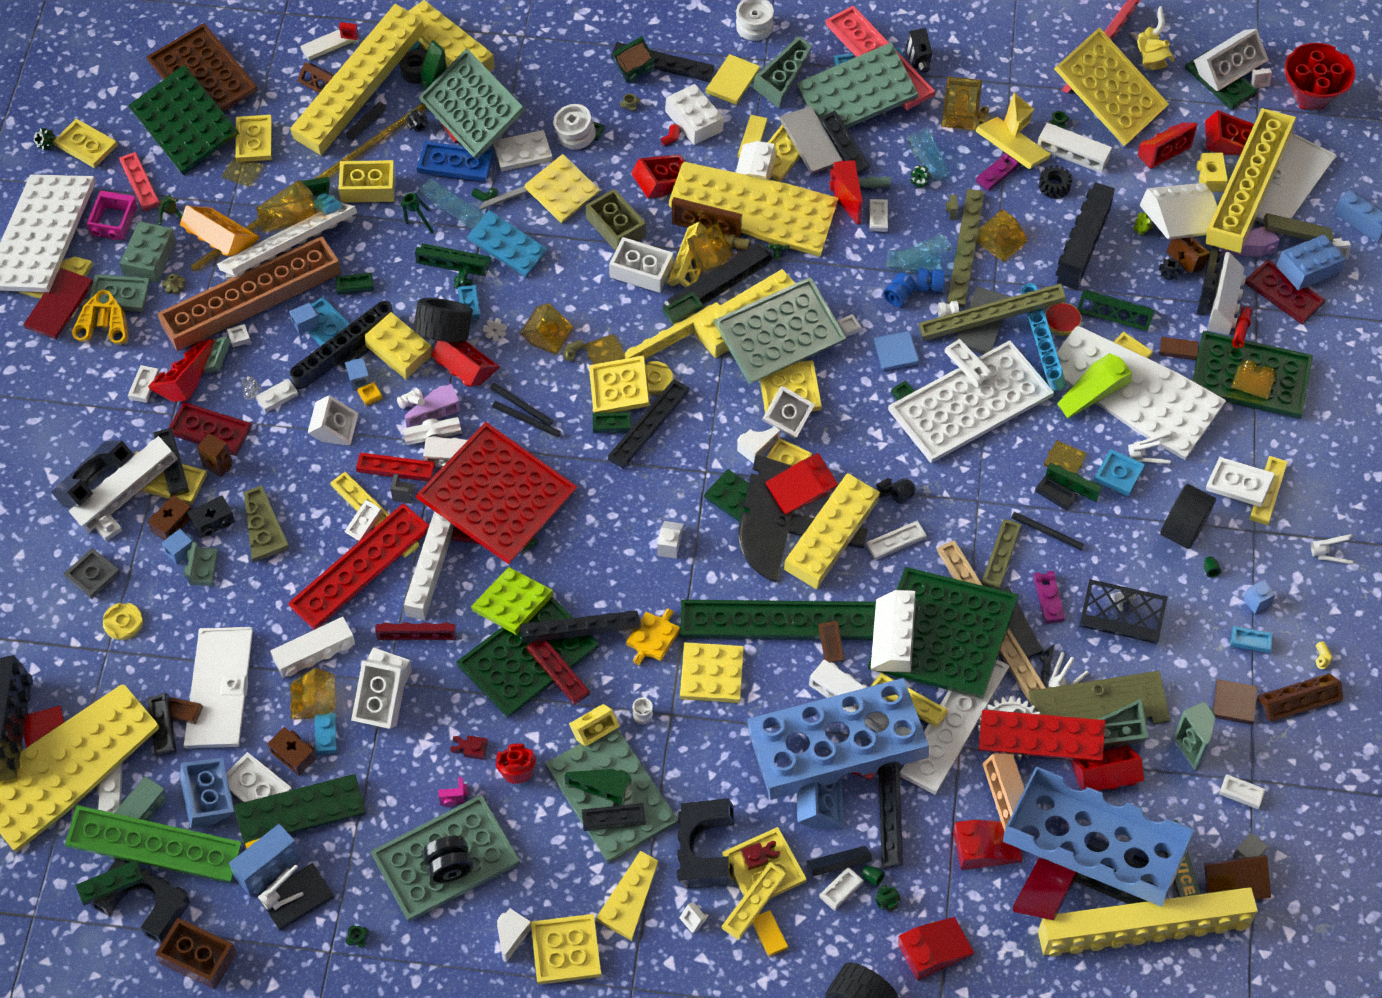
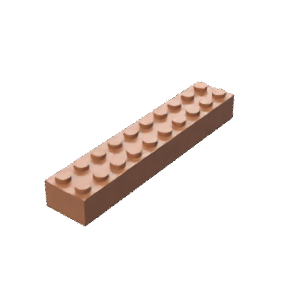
[157,236,341,352]

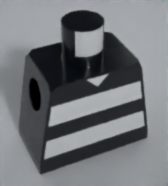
[905,28,932,73]

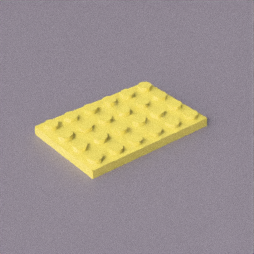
[1054,27,1169,146]

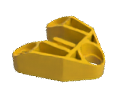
[72,290,129,345]

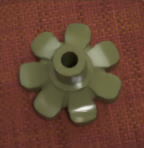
[162,273,186,294]

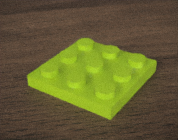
[471,567,554,635]

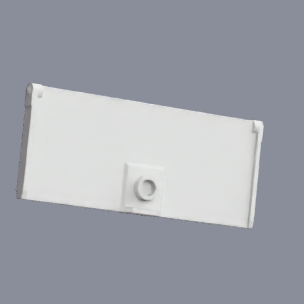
[1255,134,1337,225]
[183,627,253,749]

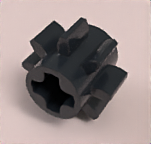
[406,110,428,132]
[1159,258,1182,281]

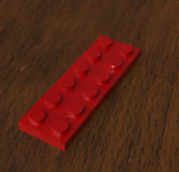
[979,710,1105,762]

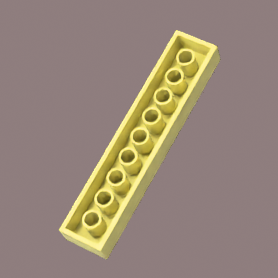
[290,4,425,156]
[1206,108,1296,253]
[1038,887,1258,957]

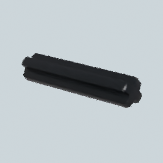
[346,102,386,140]

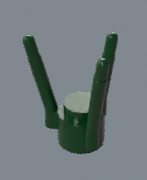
[400,193,434,233]
[158,194,183,225]

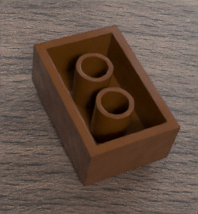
[155,918,237,990]

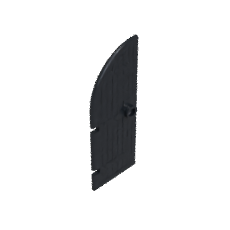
[738,454,792,583]

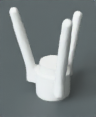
[1129,432,1172,464]
[1311,534,1353,564]
[1047,652,1089,688]
[258,865,304,910]

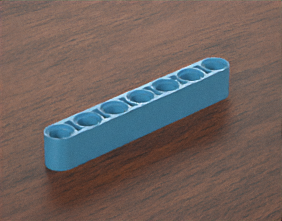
[1021,283,1066,391]

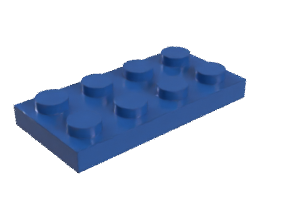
[417,141,494,182]

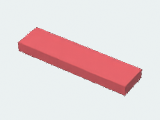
[119,152,160,212]

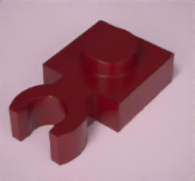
[450,735,488,760]
[741,841,780,871]

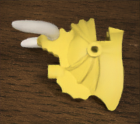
[1129,6,1174,70]

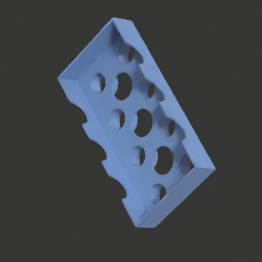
[747,678,929,800]
[1003,766,1194,907]

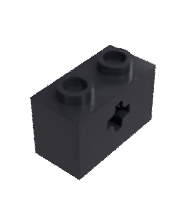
[187,495,235,539]

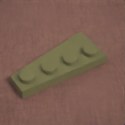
[244,485,289,563]

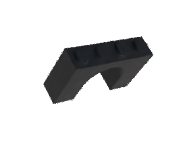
[51,440,134,507]
[677,798,734,889]
[90,858,190,944]

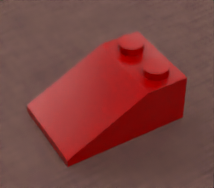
[1205,110,1254,155]
[631,154,685,199]
[829,160,863,225]
[766,453,838,515]
[953,819,1023,870]
[898,917,974,981]

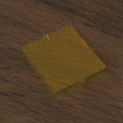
[222,155,263,187]
[584,334,625,365]
[1044,440,1087,473]

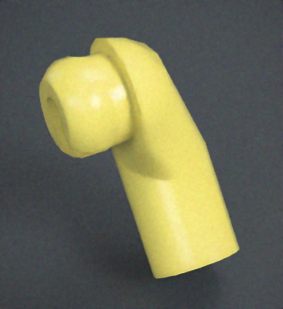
[1316,641,1333,669]

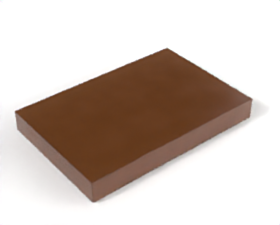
[1204,855,1271,900]

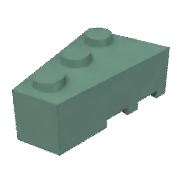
[1098,698,1149,748]

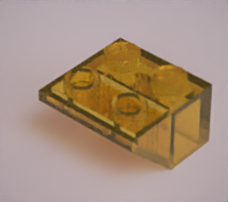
[1231,360,1277,399]
[290,668,335,720]

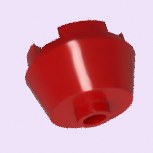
[496,743,536,784]

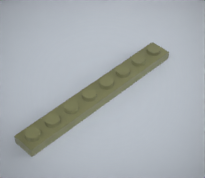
[947,189,985,309]
[918,284,1067,341]

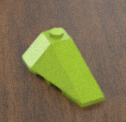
[1057,353,1132,419]

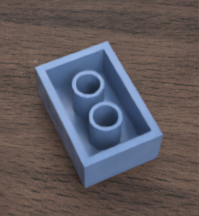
[1276,235,1346,290]
[229,824,300,897]

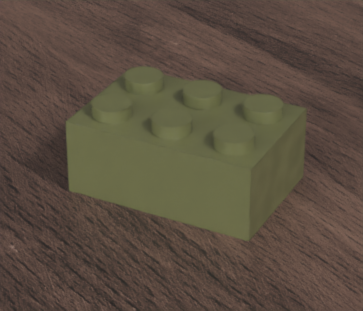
[585,189,646,251]

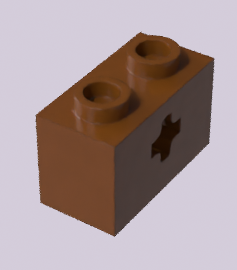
[1166,237,1210,274]
[197,433,233,477]
[148,495,192,540]
[267,727,316,776]

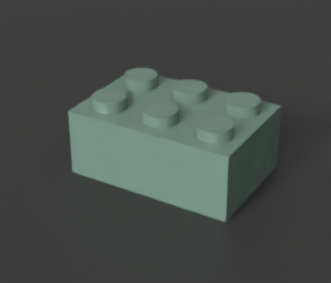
[119,221,177,284]

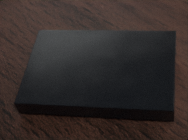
[258,863,334,931]

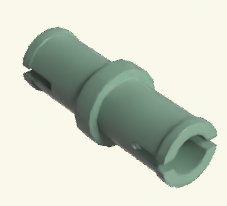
[858,176,891,190]

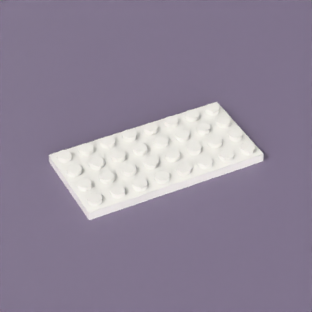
[0,175,96,292]
[888,341,1054,463]

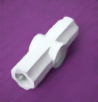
[403,417,462,445]

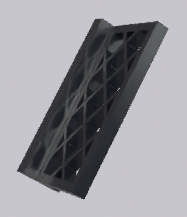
[1079,579,1168,644]

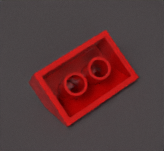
[1137,122,1198,169]
[430,341,500,387]
[1070,745,1144,791]

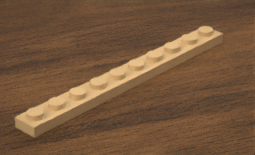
[937,540,1045,706]

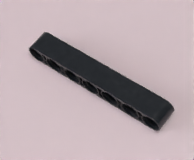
[663,243,773,307]
[290,301,394,389]

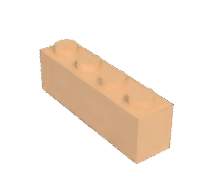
[982,754,1030,834]

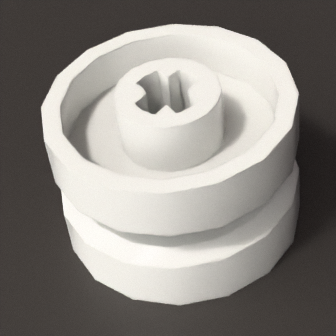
[736,0,774,41]
[553,104,596,150]

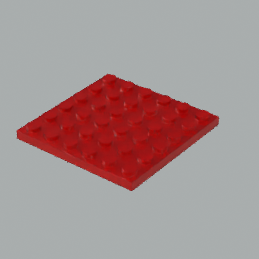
[416,422,577,565]

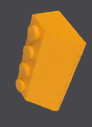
[180,205,260,257]

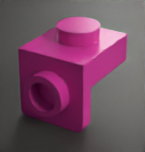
[438,777,468,807]

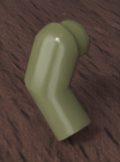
[977,106,991,126]
[563,339,585,361]

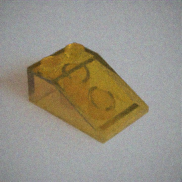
[941,77,982,130]
[256,180,317,232]

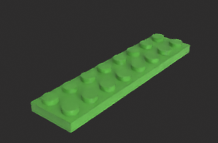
[65,805,241,883]

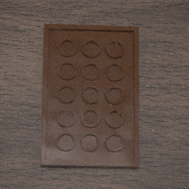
[146,23,258,112]

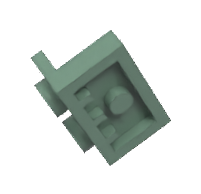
[184,542,219,586]

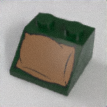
[612,36,656,83]

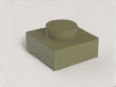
[945,194,958,220]

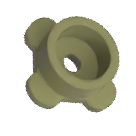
[620,93,640,111]

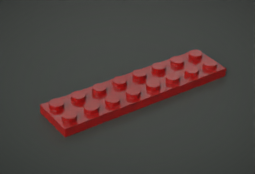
[288,503,429,630]

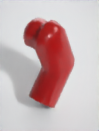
[660,124,681,146]

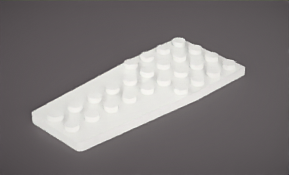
[1057,326,1226,460]

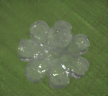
[242,376,262,400]

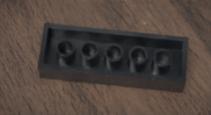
[1055,182,1115,290]
[0,655,33,781]

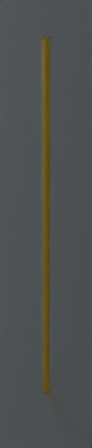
[190,102,427,271]

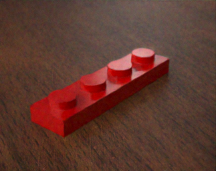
[356,452,435,482]

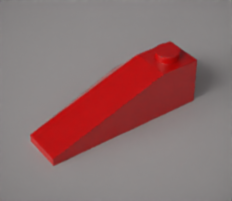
[148,339,215,402]

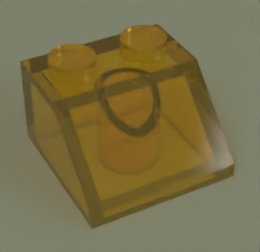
[977,209,1027,262]
[687,223,733,272]
[520,303,574,355]

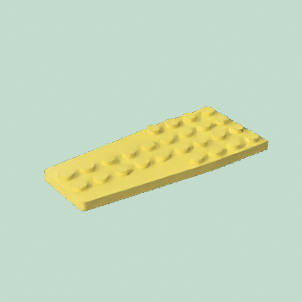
[669,162,838,257]
[0,685,159,853]

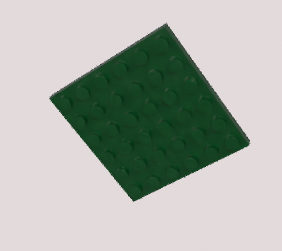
[868,567,1019,699]

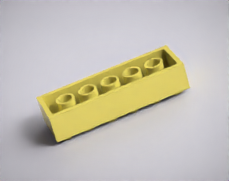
[409,0,495,71]
[694,269,795,358]
[784,473,880,590]

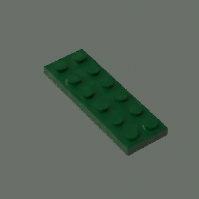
[234,774,366,846]

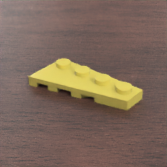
[596,851,658,941]

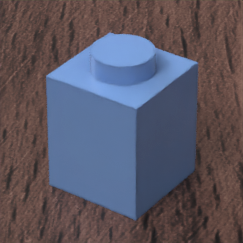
[289,303,320,335]
[345,358,370,391]
[162,529,194,564]
[1243,580,1275,614]

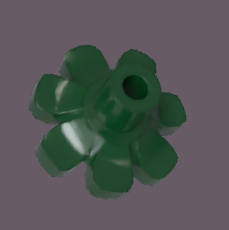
[910,165,930,188]
[767,244,790,259]
[453,268,472,289]

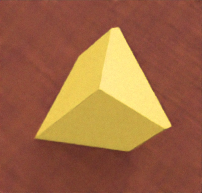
[1004,92,1035,137]

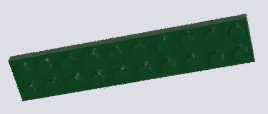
[681,600,876,640]

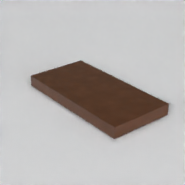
[672,197,742,238]

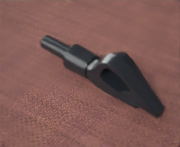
[1039,644,1055,686]

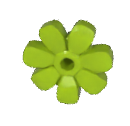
[1133,212,1153,235]

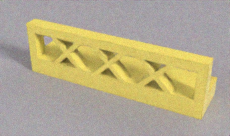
[667,222,714,287]

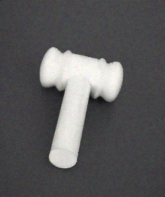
[397,388,425,409]

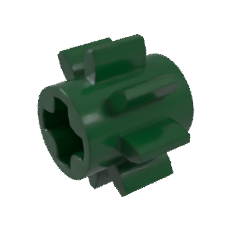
[34,128,56,150]
[875,884,901,912]

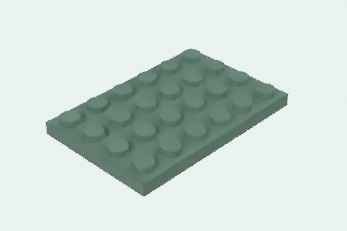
[796,42,919,136]
[418,48,526,160]
[714,277,846,385]
[545,728,678,863]
[370,795,520,923]

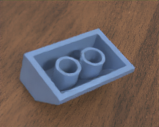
[1334,190,1382,243]
[179,758,234,829]
[797,777,844,828]

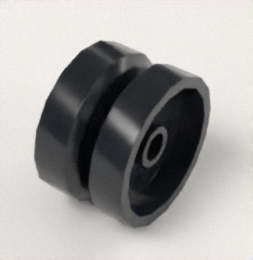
[421,835,474,884]

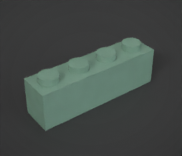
[108,776,168,861]

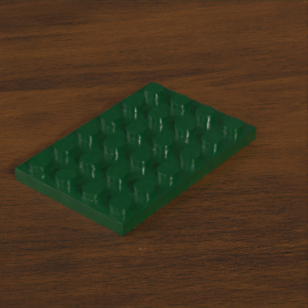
[128,65,240,175]
[1192,330,1313,419]
[456,597,599,719]

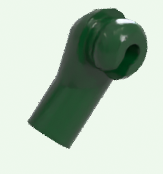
[471,187,498,202]

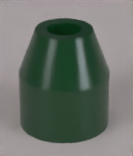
[1204,556,1222,578]
[862,866,885,887]

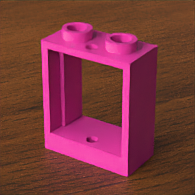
[87,190,138,240]

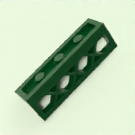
[415,243,492,277]
[1077,289,1155,331]

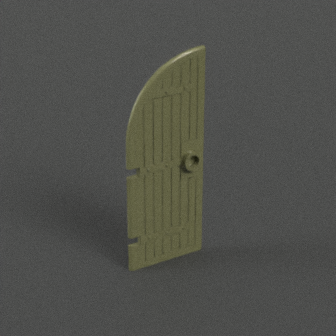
[1028,670,1170,725]

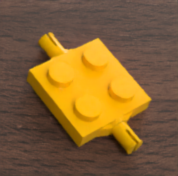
[626,608,681,665]

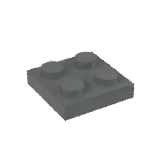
[63,548,121,599]

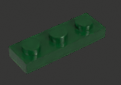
[1046,462,1102,502]
[76,860,144,906]

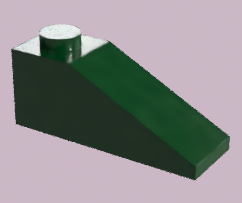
[420,40,447,90]
[565,769,632,805]

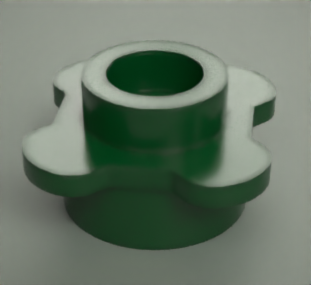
[1049,111,1069,128]
[345,925,369,948]

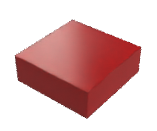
[339,22,359,40]

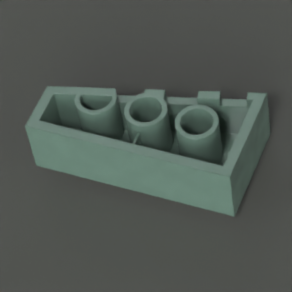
[753,36,812,108]

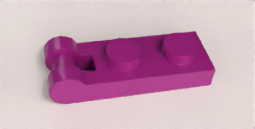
[976,153,1021,191]
[1034,571,1065,624]

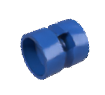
[916,268,944,293]
[883,272,917,307]

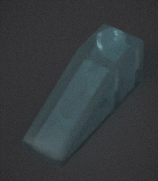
[906,127,950,182]

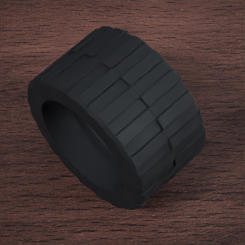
[413,298,473,342]
[1160,484,1216,549]
[825,962,898,998]

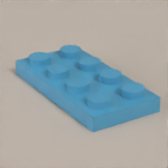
[467,210,547,278]

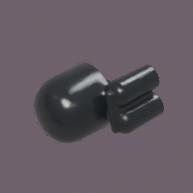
[876,478,916,504]

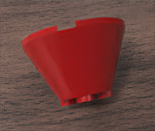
[1284,43,1355,110]

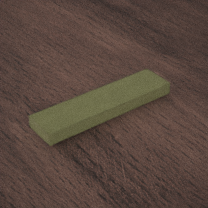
[1264,213,1334,242]
[981,519,1022,590]

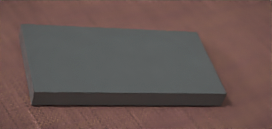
[956,286,1011,355]

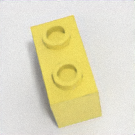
[1197,153,1228,192]
[569,704,620,747]

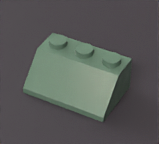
[1173,701,1215,771]

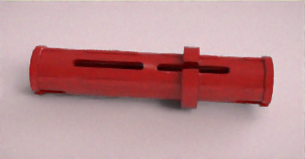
[1232,307,1252,348]

